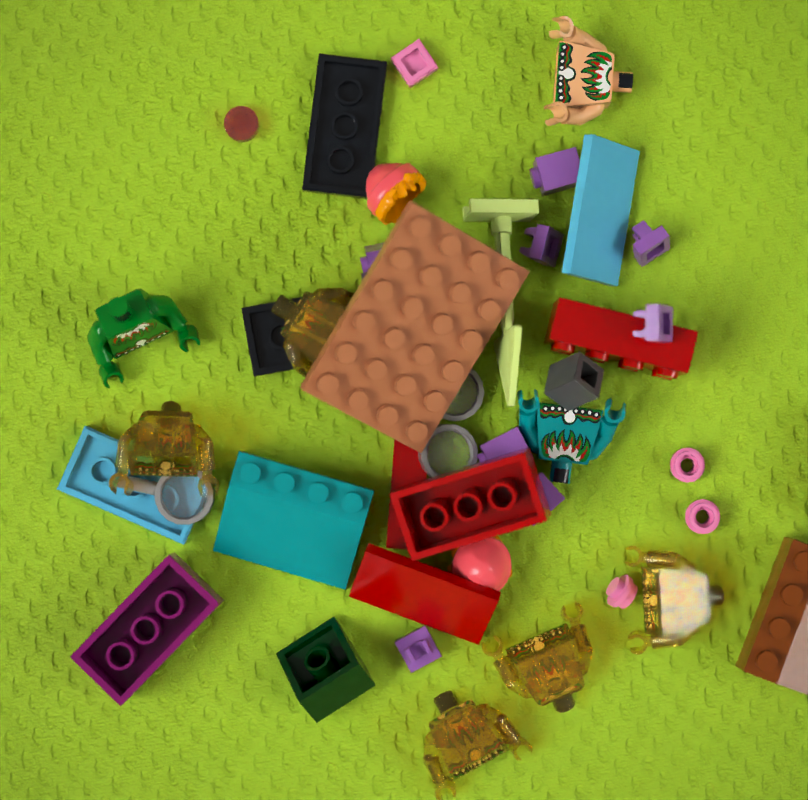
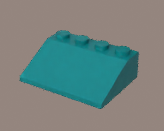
[213,451,375,590]

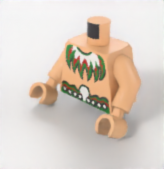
[544,16,633,126]

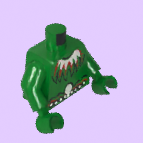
[87,289,200,388]

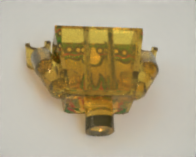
[271,288,355,378]
[109,401,219,497]
[624,546,724,655]
[482,602,593,713]
[423,690,533,800]

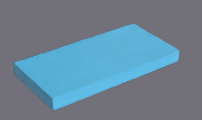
[562,134,640,286]
[57,426,213,545]

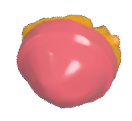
[366,163,427,225]
[447,536,512,592]

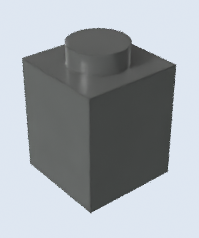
[544,351,604,411]

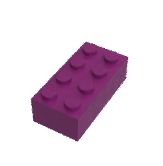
[70,552,224,706]

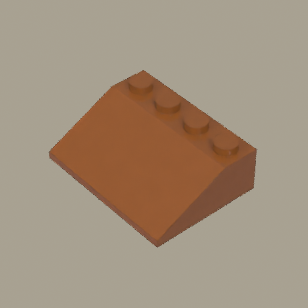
[736,537,808,695]

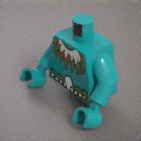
[517,389,626,484]

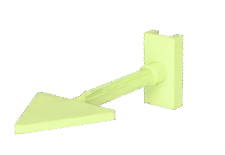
[462,199,539,406]

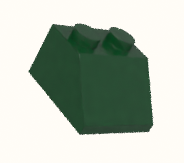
[276,617,376,723]

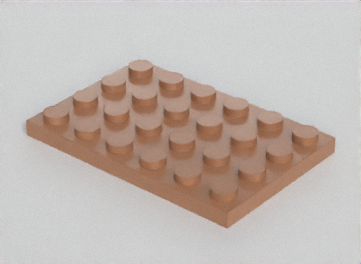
[300,200,530,453]

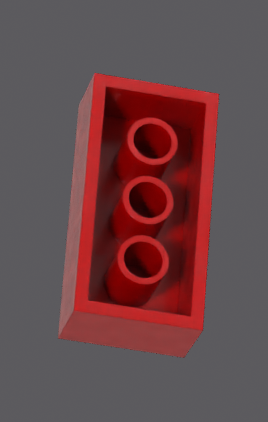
[544,297,698,381]
[390,447,551,561]

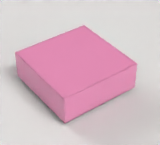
[391,39,438,88]

